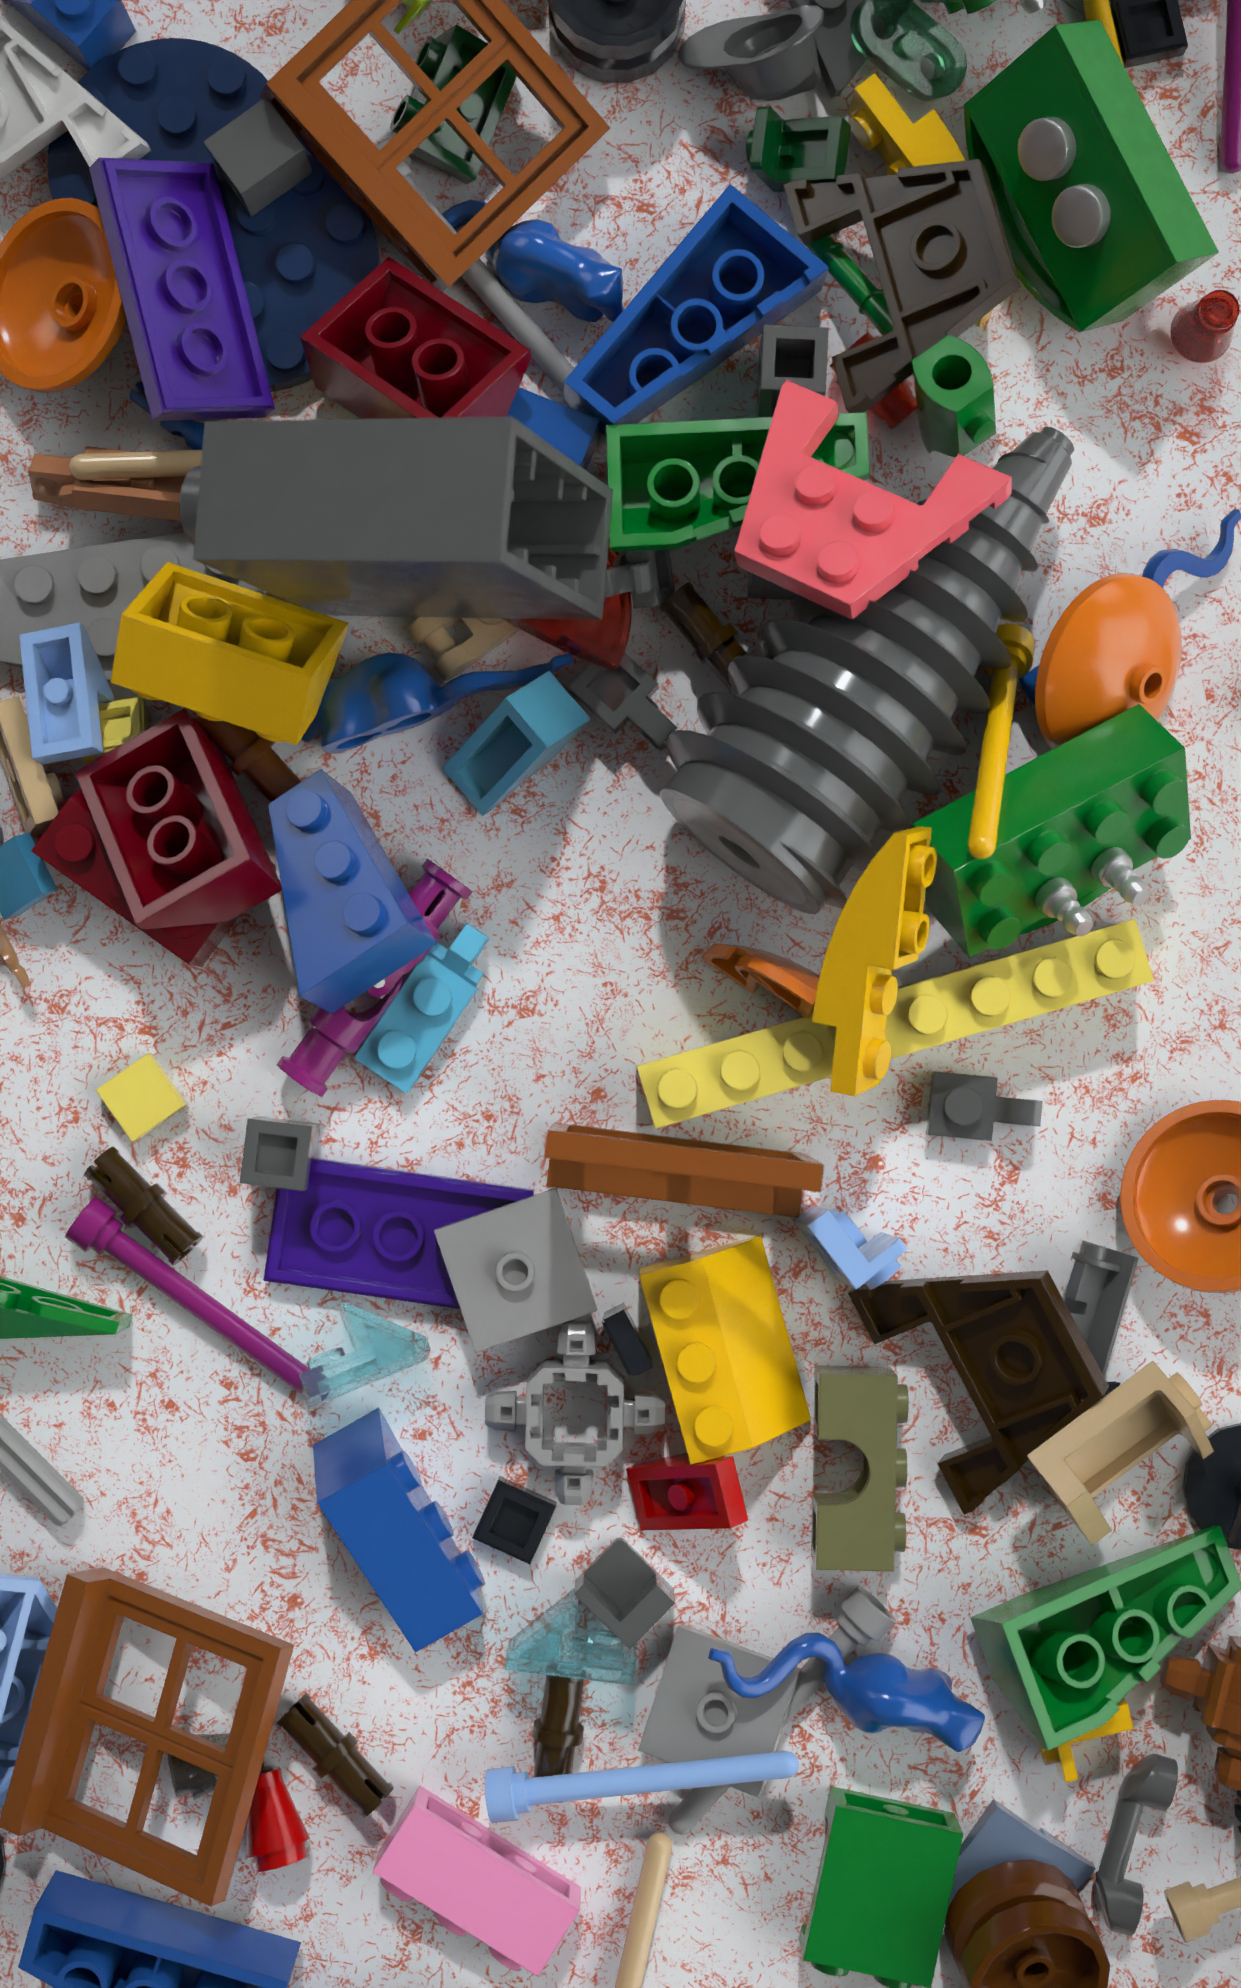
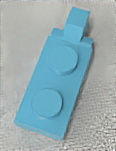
[354,923,490,1094]

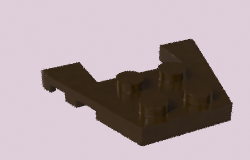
[784,159,1021,413]
[848,1270,1109,1515]

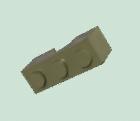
[811,1365,909,1572]

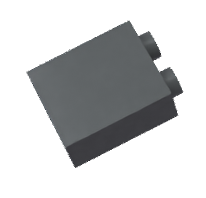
[180,417,613,620]

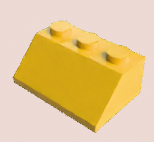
[110,562,349,745]
[639,1235,811,1465]

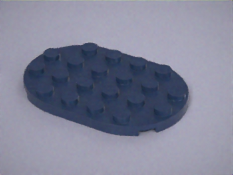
[47,38,381,392]

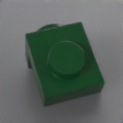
[746,106,851,192]

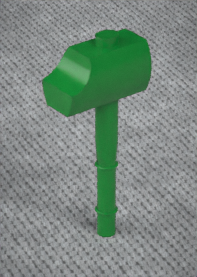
[801,235,996,458]

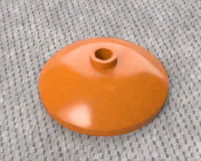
[0,198,127,393]
[1035,573,1182,749]
[1120,1100,1241,1293]

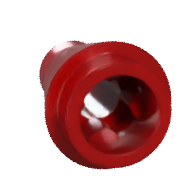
[246,1767,310,1872]

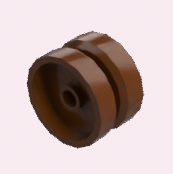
[944,1859,1110,1988]

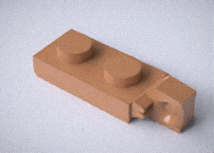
[28,446,186,521]

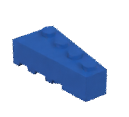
[564,184,830,438]
[18,1870,301,1988]

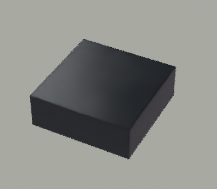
[1110,0,1188,68]
[602,1303,653,1377]
[472,1476,557,1564]

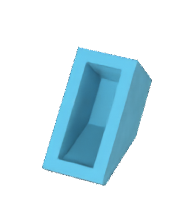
[442,671,590,816]

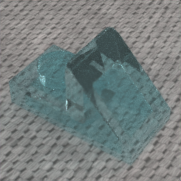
[299,1302,431,1409]
[504,1588,637,1686]

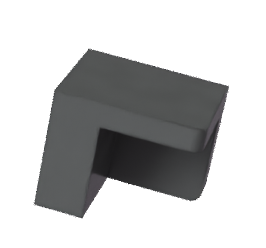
[203,99,312,217]
[240,1116,321,1191]
[574,1537,675,1650]

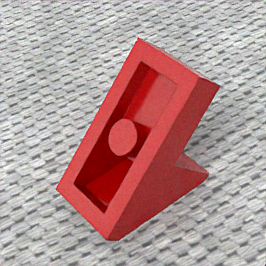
[626,1452,748,1531]

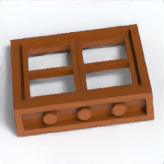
[259,0,611,292]
[544,1122,824,1218]
[0,1568,294,1907]

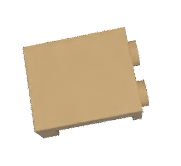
[1027,1361,1214,1546]

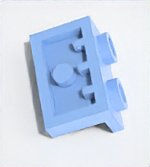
[793,1205,908,1290]

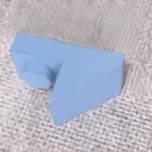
[19,622,114,764]

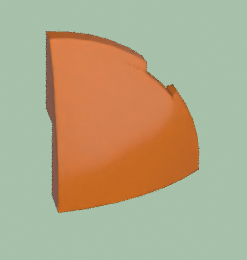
[702,943,820,1018]

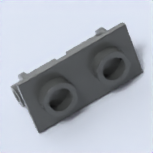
[1064,1240,1139,1377]

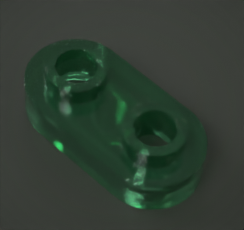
[850,0,967,101]

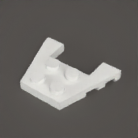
[0,17,151,179]

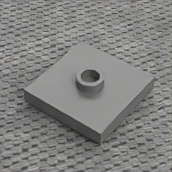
[434,1188,598,1353]
[638,1624,801,1798]

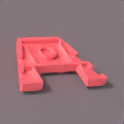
[734,380,1012,620]

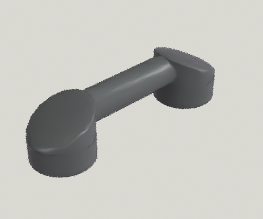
[1095,1754,1178,1936]

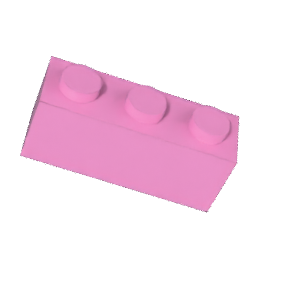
[373,1785,581,1977]

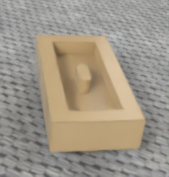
[0,696,65,836]

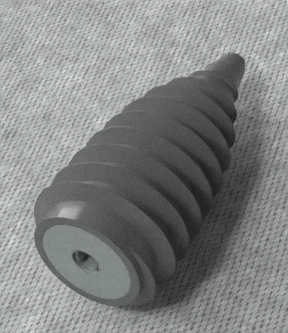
[660,427,1074,914]

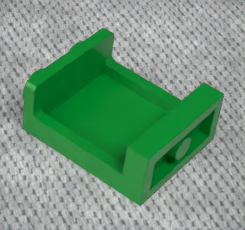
[799,1786,963,1988]

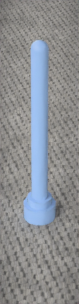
[485,1751,799,1823]

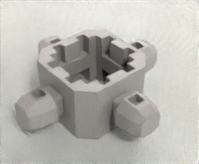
[485,1321,665,1505]

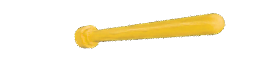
[968,624,1035,859]

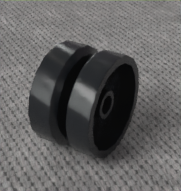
[547,0,686,83]

